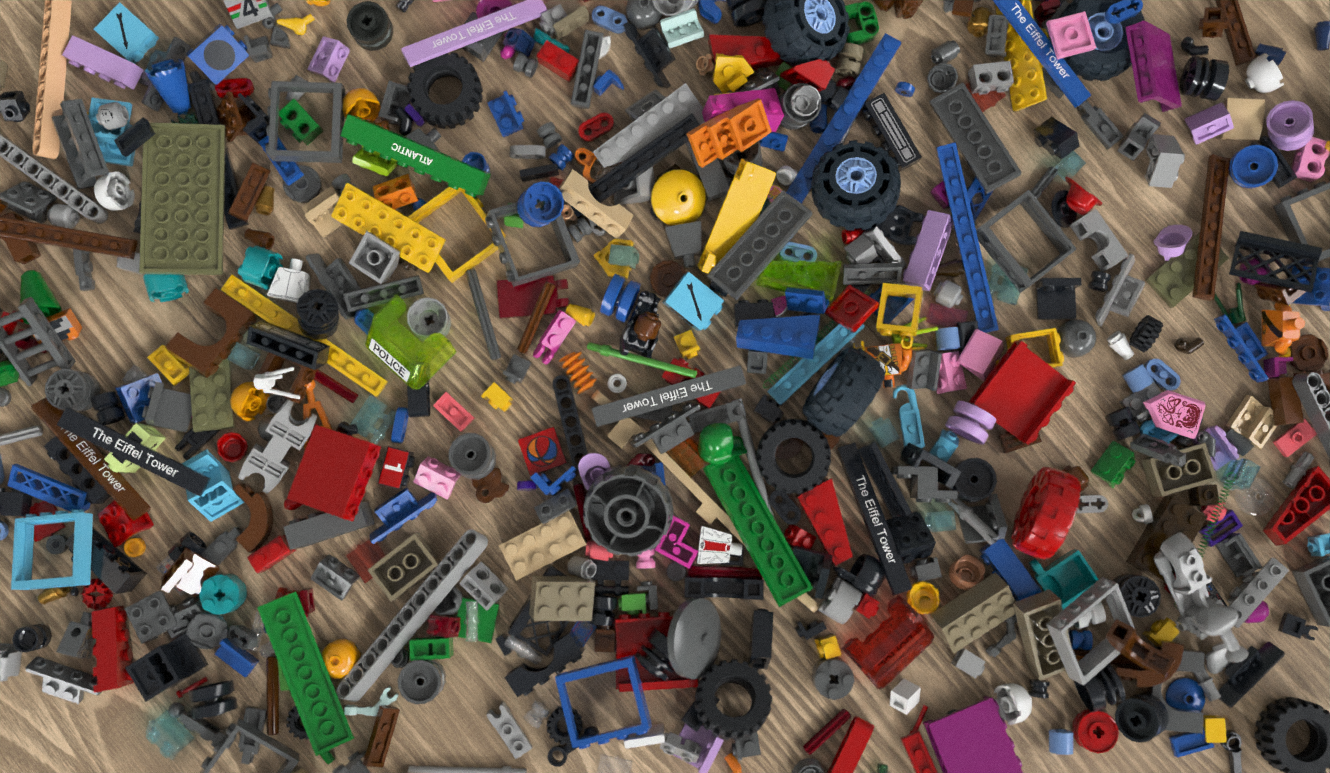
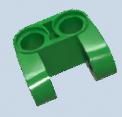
[845,1,879,45]

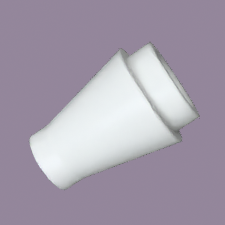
[1107,331,1134,360]

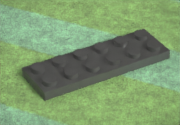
[930,83,1022,194]
[707,190,813,301]

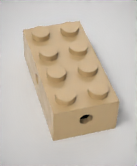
[499,509,587,581]

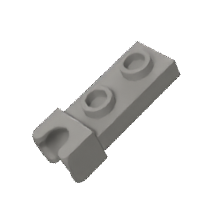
[486,701,533,759]

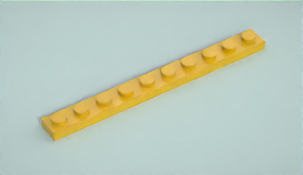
[221,274,388,397]

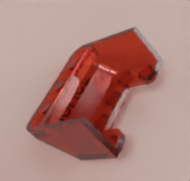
[841,595,934,689]

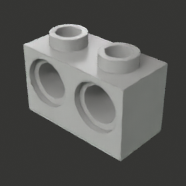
[968,61,1014,95]
[459,562,509,611]

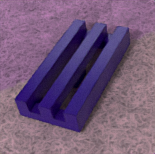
[1199,510,1243,547]

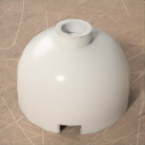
[1245,53,1284,93]
[94,172,135,211]
[994,683,1032,725]

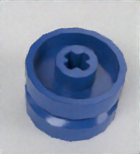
[1229,145,1278,189]
[600,274,641,323]

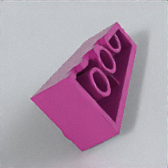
[702,88,784,132]

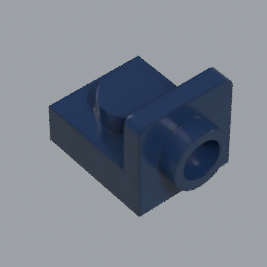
[503,28,536,58]

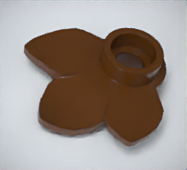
[472,468,509,503]

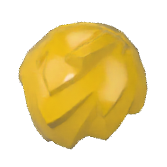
[906,581,940,614]

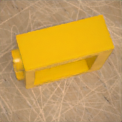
[876,283,923,339]
[1005,328,1064,368]

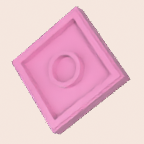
[1046,11,1096,59]

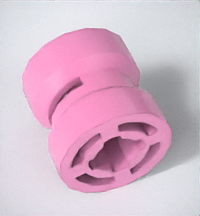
[636,548,655,569]

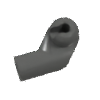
[262,3,283,29]
[1196,431,1216,457]

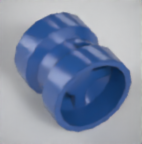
[548,144,575,171]
[1068,630,1093,650]

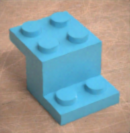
[88,98,135,166]
[182,449,245,522]

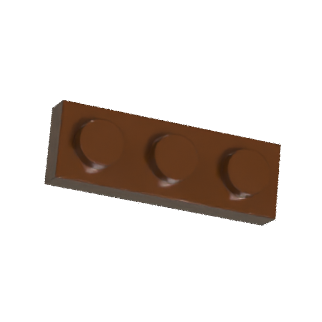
[228,162,270,222]
[363,706,400,767]

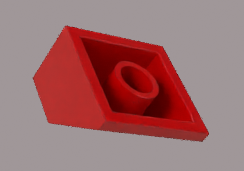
[779,59,835,92]

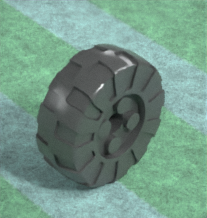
[583,464,674,556]

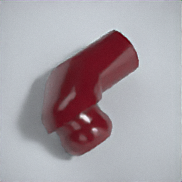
[836,76,856,88]
[626,453,655,466]

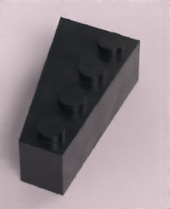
[65,527,147,594]

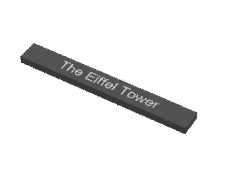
[592,365,746,427]

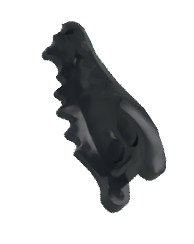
[871,205,924,245]
[619,291,661,358]

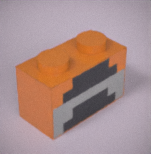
[33,308,82,344]

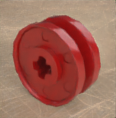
[1072,709,1119,754]

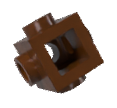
[1199,7,1228,38]

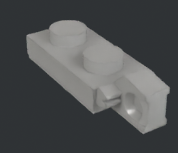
[862,227,906,269]

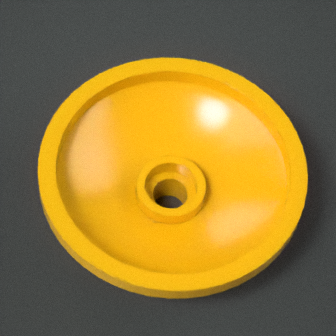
[651,170,706,226]

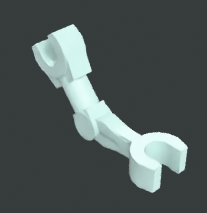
[344,686,399,716]

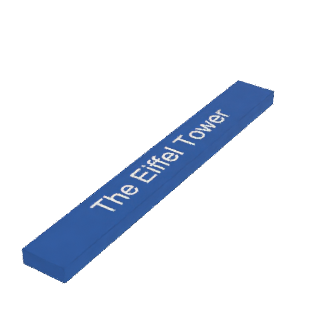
[993,0,1091,108]

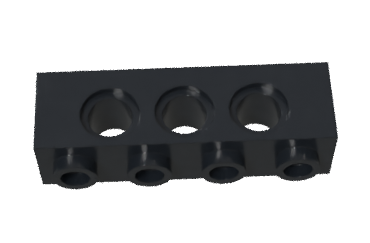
[44,436,111,504]

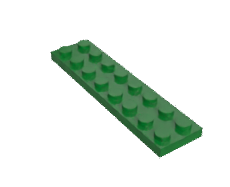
[703,455,813,607]
[257,591,354,756]

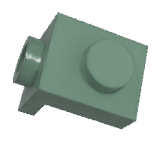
[608,244,640,269]

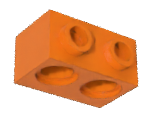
[372,174,418,209]

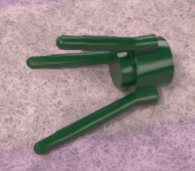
[1214,283,1247,324]

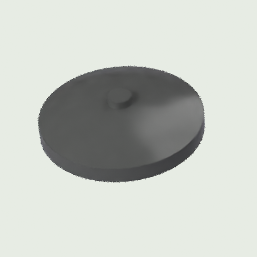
[667,598,721,679]

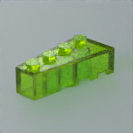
[756,261,842,303]

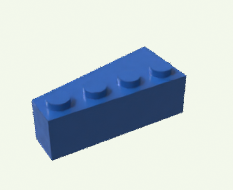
[736,315,820,359]

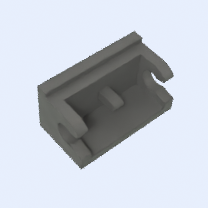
[985,15,1009,57]
[378,81,410,126]
[1215,533,1262,577]

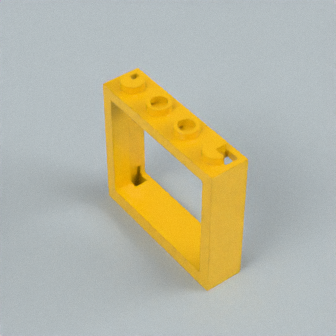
[408,187,506,283]

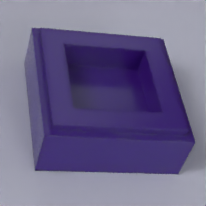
[405,104,425,127]

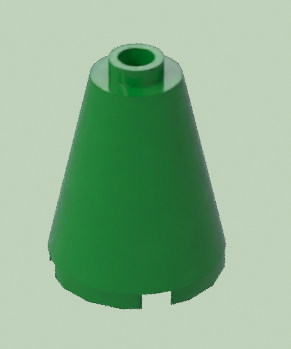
[20,270,62,324]

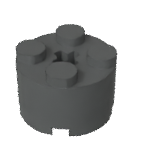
[812,657,855,700]

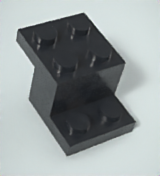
[125,633,209,702]

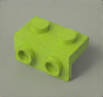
[352,146,397,176]

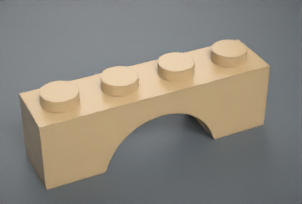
[558,169,634,239]

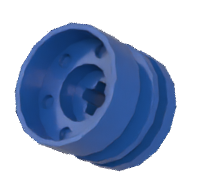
[517,181,564,227]

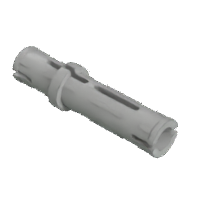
[948,496,1000,545]

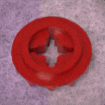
[80,578,113,610]

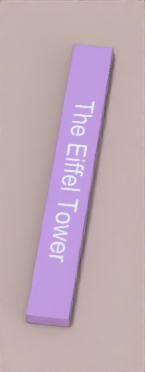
[401,0,547,67]

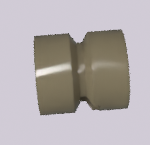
[835,43,864,78]

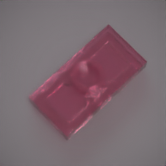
[926,303,968,327]

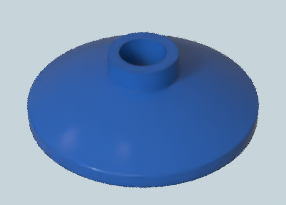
[1165,678,1205,711]

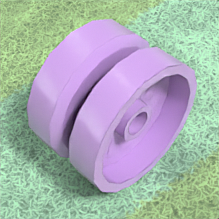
[1266,100,1314,151]
[945,401,997,445]

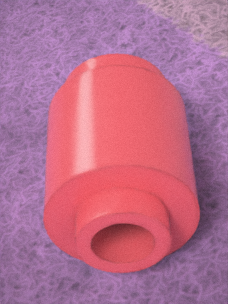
[585,540,613,561]

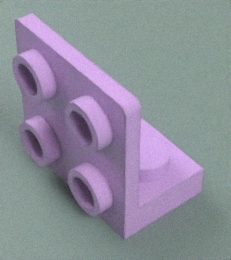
[674,724,724,773]

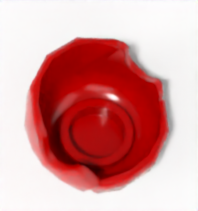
[217,432,248,462]

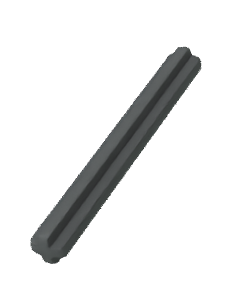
[466,269,501,360]

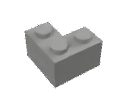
[1145,134,1185,188]

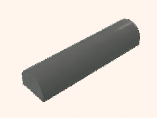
[570,29,604,109]
[343,275,424,312]

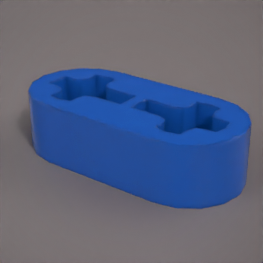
[1105,0,1143,24]
[391,407,409,444]

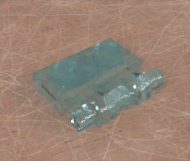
[988,263,1028,306]
[350,395,396,445]

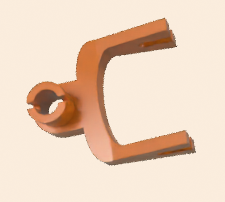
[575,146,624,184]

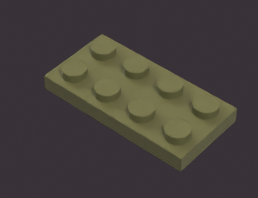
[1145,232,1229,308]
[189,356,235,432]

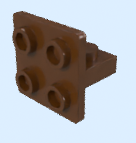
[216,92,253,142]

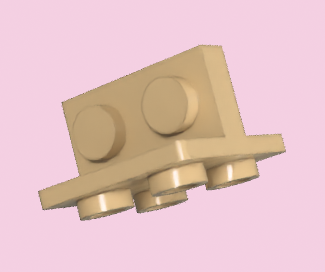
[302,186,343,237]

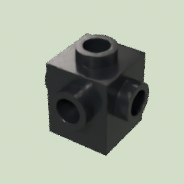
[0,91,30,122]

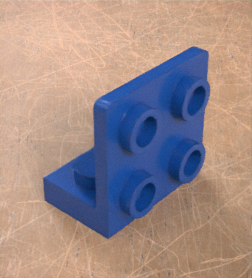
[1292,266,1330,311]
[115,373,162,423]
[530,466,578,495]

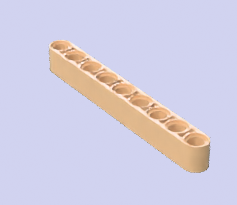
[32,0,71,160]

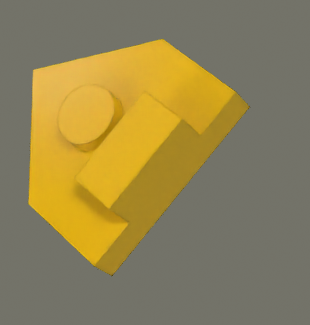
[712,54,754,93]
[593,239,634,279]

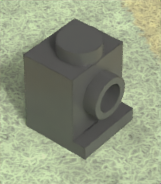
[909,557,942,582]

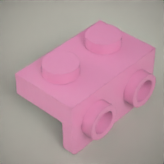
[936,351,967,394]
[414,456,461,500]

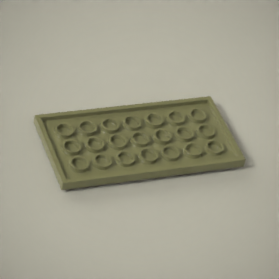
[139,123,226,275]

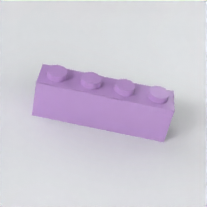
[62,35,144,90]
[903,210,954,291]

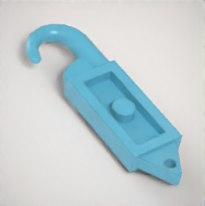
[893,384,925,449]

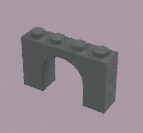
[1146,647,1204,734]

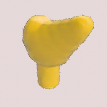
[276,13,315,35]

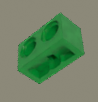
[279,99,324,146]
[409,636,454,661]

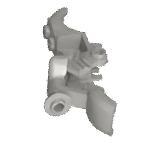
[1154,532,1249,674]

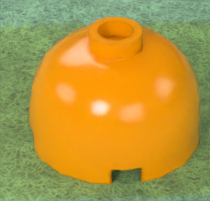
[342,88,381,122]
[230,382,270,421]
[321,639,361,679]

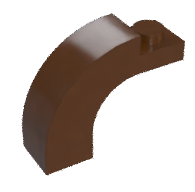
[233,484,273,553]
[1106,619,1176,678]
[1116,640,1184,687]

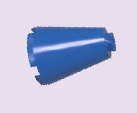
[145,59,191,115]

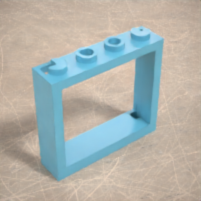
[11,509,93,590]

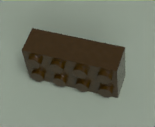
[1126,496,1207,583]

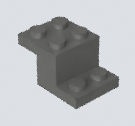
[891,466,957,503]

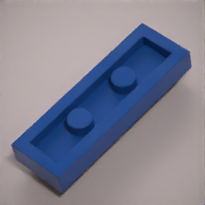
[259,136,304,186]

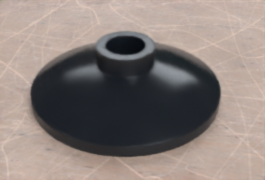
[1051,190,1077,228]

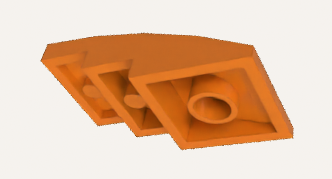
[686,98,772,168]

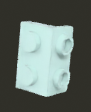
[660,8,704,49]

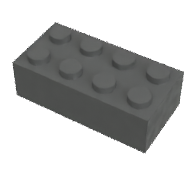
[284,500,375,550]

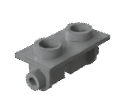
[660,732,702,763]

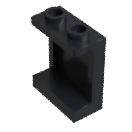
[900,443,961,489]

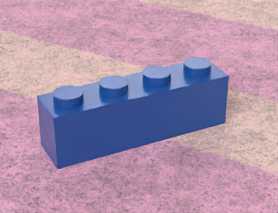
[979,539,1043,601]

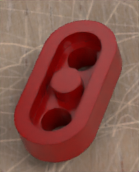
[215,78,255,98]
[578,112,614,142]

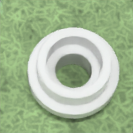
[607,374,627,393]

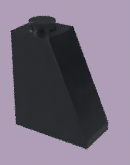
[748,609,773,670]

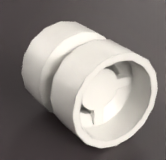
[1074,602,1106,629]

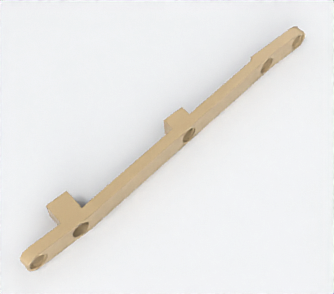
[591,390,819,613]

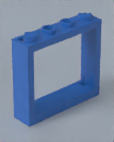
[555,655,652,749]

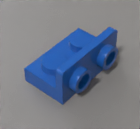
[487,90,524,138]

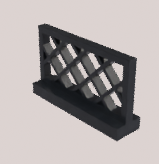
[1229,231,1322,292]
[858,441,912,518]
[507,564,570,656]

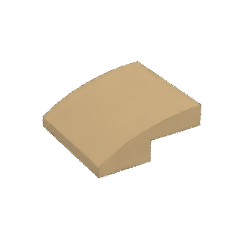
[1221,98,1265,141]
[1226,395,1278,449]

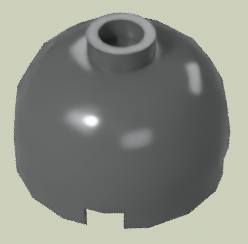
[626,0,663,30]
[1058,319,1097,358]

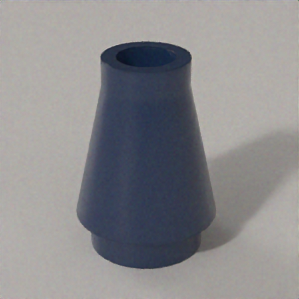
[1314,21,1330,50]
[1255,43,1286,66]
[809,104,828,134]

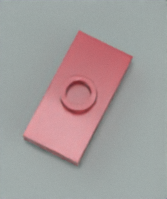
[1273,419,1317,457]

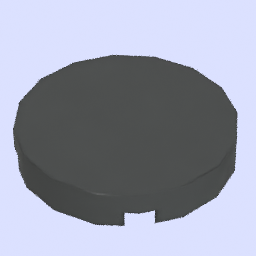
[283,165,322,203]
[186,611,229,650]

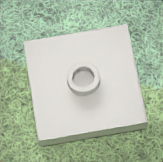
[624,723,665,748]

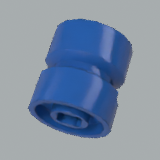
[462,152,490,173]

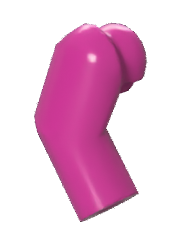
[500,33,516,59]

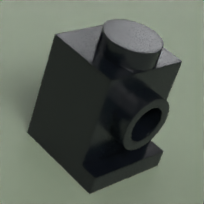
[753,394,784,424]

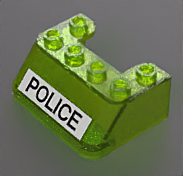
[365,294,456,389]

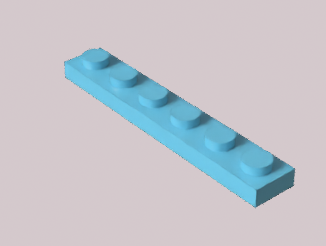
[767,324,865,406]

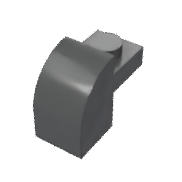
[1117,113,1161,161]

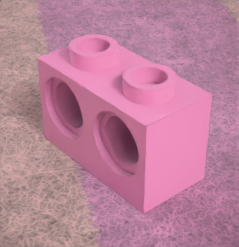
[1291,137,1330,182]

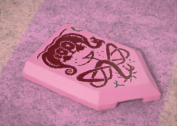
[1143,390,1206,439]

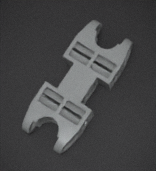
[238,400,317,494]

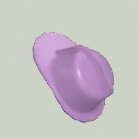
[1154,225,1192,261]
[578,453,611,490]

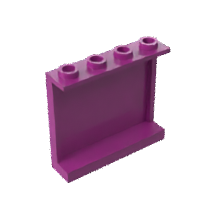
[1126,20,1182,112]
[923,696,1023,773]

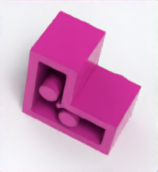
[655,515,698,569]

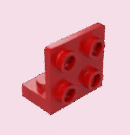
[98,500,154,548]

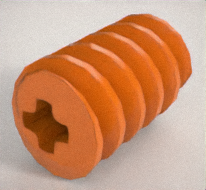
[559,352,597,394]

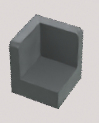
[244,35,273,63]

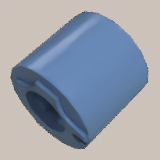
[935,327,960,351]
[1122,364,1154,393]
[1049,729,1074,755]

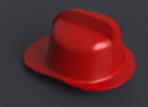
[1065,176,1102,215]

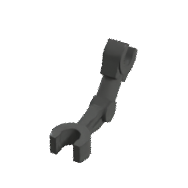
[985,613,1017,658]

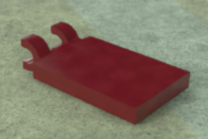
[497,276,570,319]

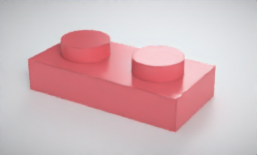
[433,392,475,432]

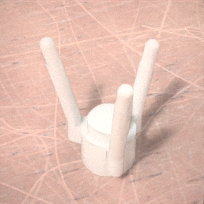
[254,367,301,399]

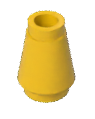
[566,303,595,326]

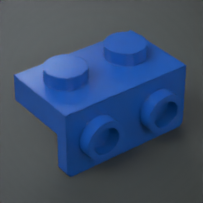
[785,287,829,314]

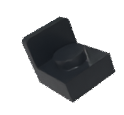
[795,619,827,640]

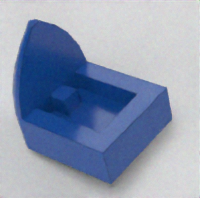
[593,70,624,96]
[354,308,384,337]

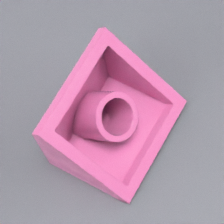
[956,329,1004,381]

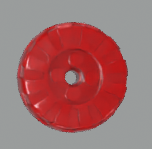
[1011,467,1081,559]

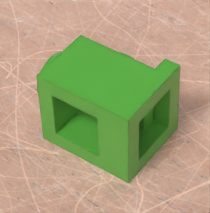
[618,592,647,614]

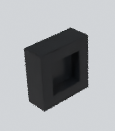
[495,633,514,656]

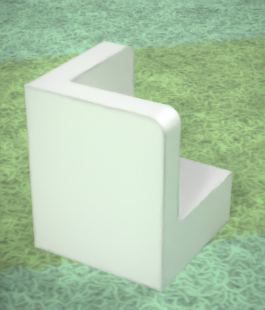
[890,679,921,715]

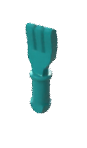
[533,28,570,53]

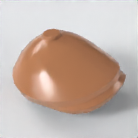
[949,555,985,591]

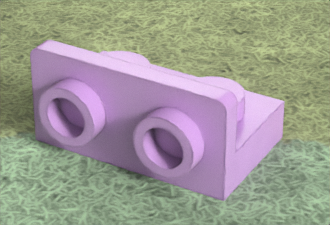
[307,36,350,82]
[1191,425,1239,471]

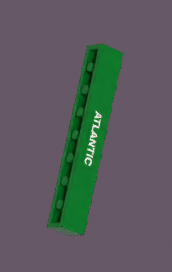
[340,114,491,197]

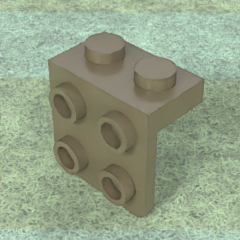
[544,0,590,40]

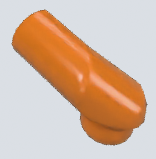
[724,753,742,773]

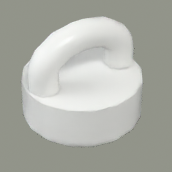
[776,166,798,185]
[1132,504,1153,524]

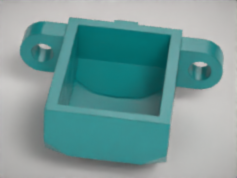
[1028,549,1099,610]

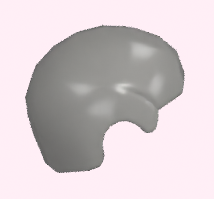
[790,85,821,116]

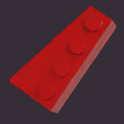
[708,35,789,70]
[1262,466,1330,546]
[796,478,853,566]
[91,606,134,693]

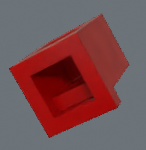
[853,593,879,619]

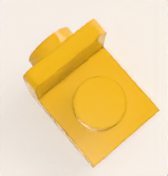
[674,330,700,359]

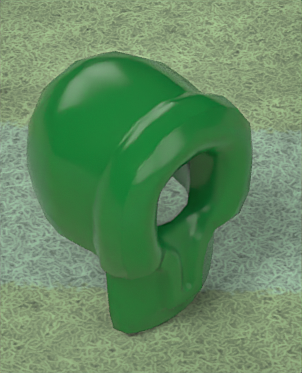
[698,423,747,464]

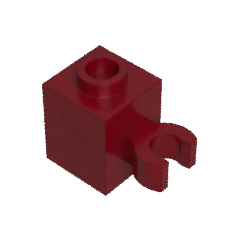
[426,614,461,638]

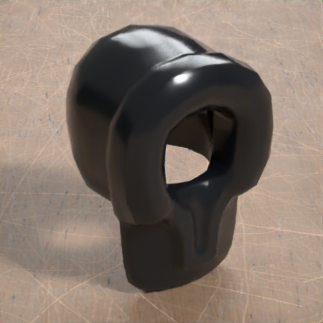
[833,554,885,597]

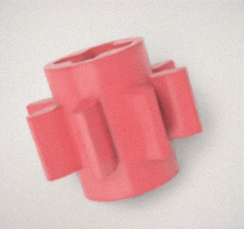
[1200,500,1227,522]

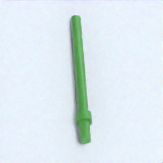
[587,342,697,378]

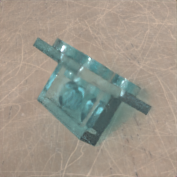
[146,710,194,760]

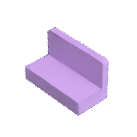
[1184,103,1234,145]

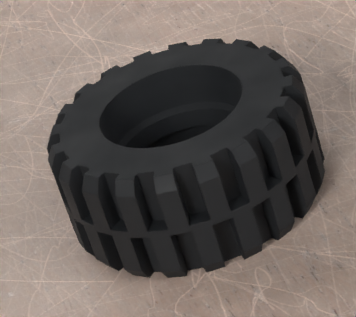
[407,52,483,129]
[757,419,831,494]
[694,659,772,741]
[1254,697,1330,773]

